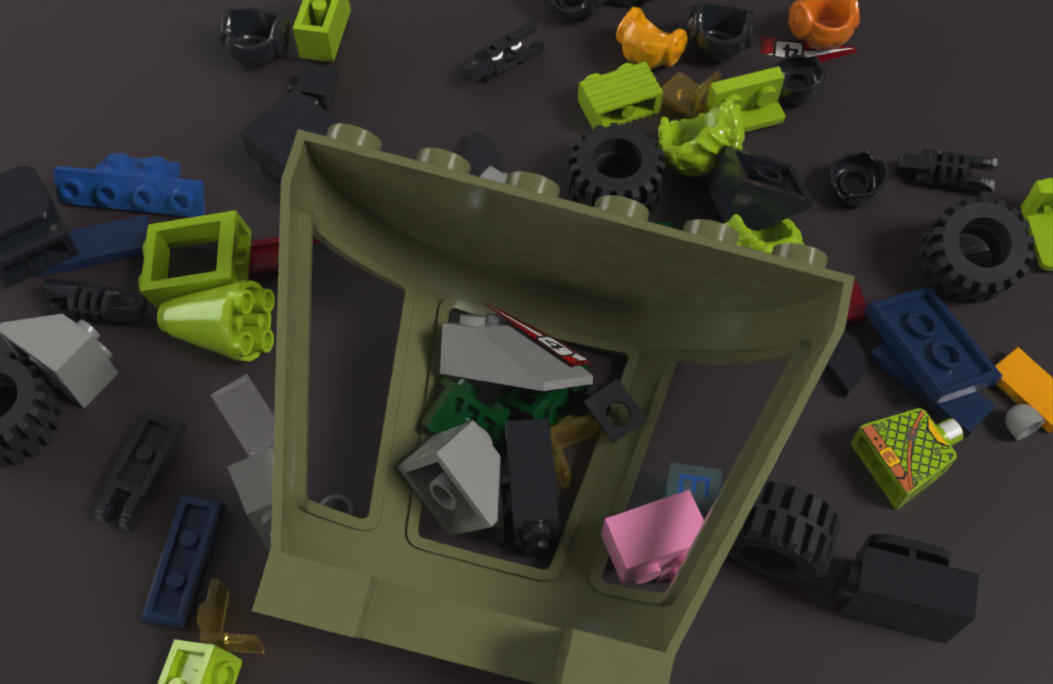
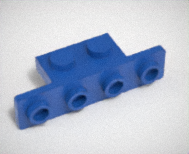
[53,153,206,217]

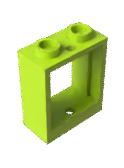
[138,210,252,309]

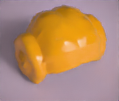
[616,7,688,70]

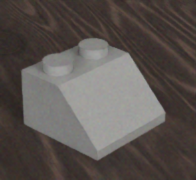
[0,314,118,409]
[397,420,500,536]

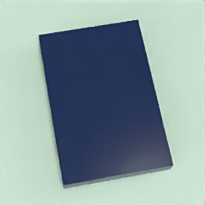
[863,286,1003,405]

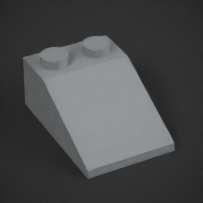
[440,313,593,391]

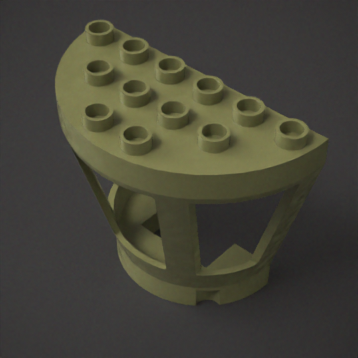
[252,123,855,684]

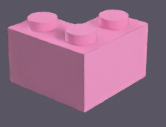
[601,490,704,584]

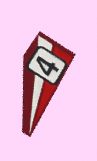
[760,36,857,62]
[484,303,592,367]

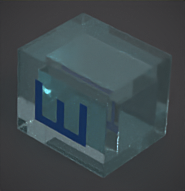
[664,462,723,520]

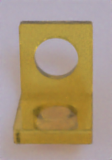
[662,71,721,119]
[550,413,601,489]
[197,579,265,653]

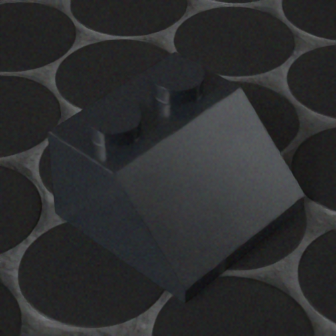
[706,145,814,231]

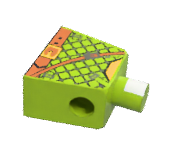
[850,408,964,510]

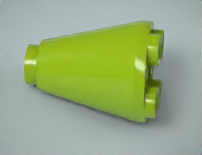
[157,280,275,362]

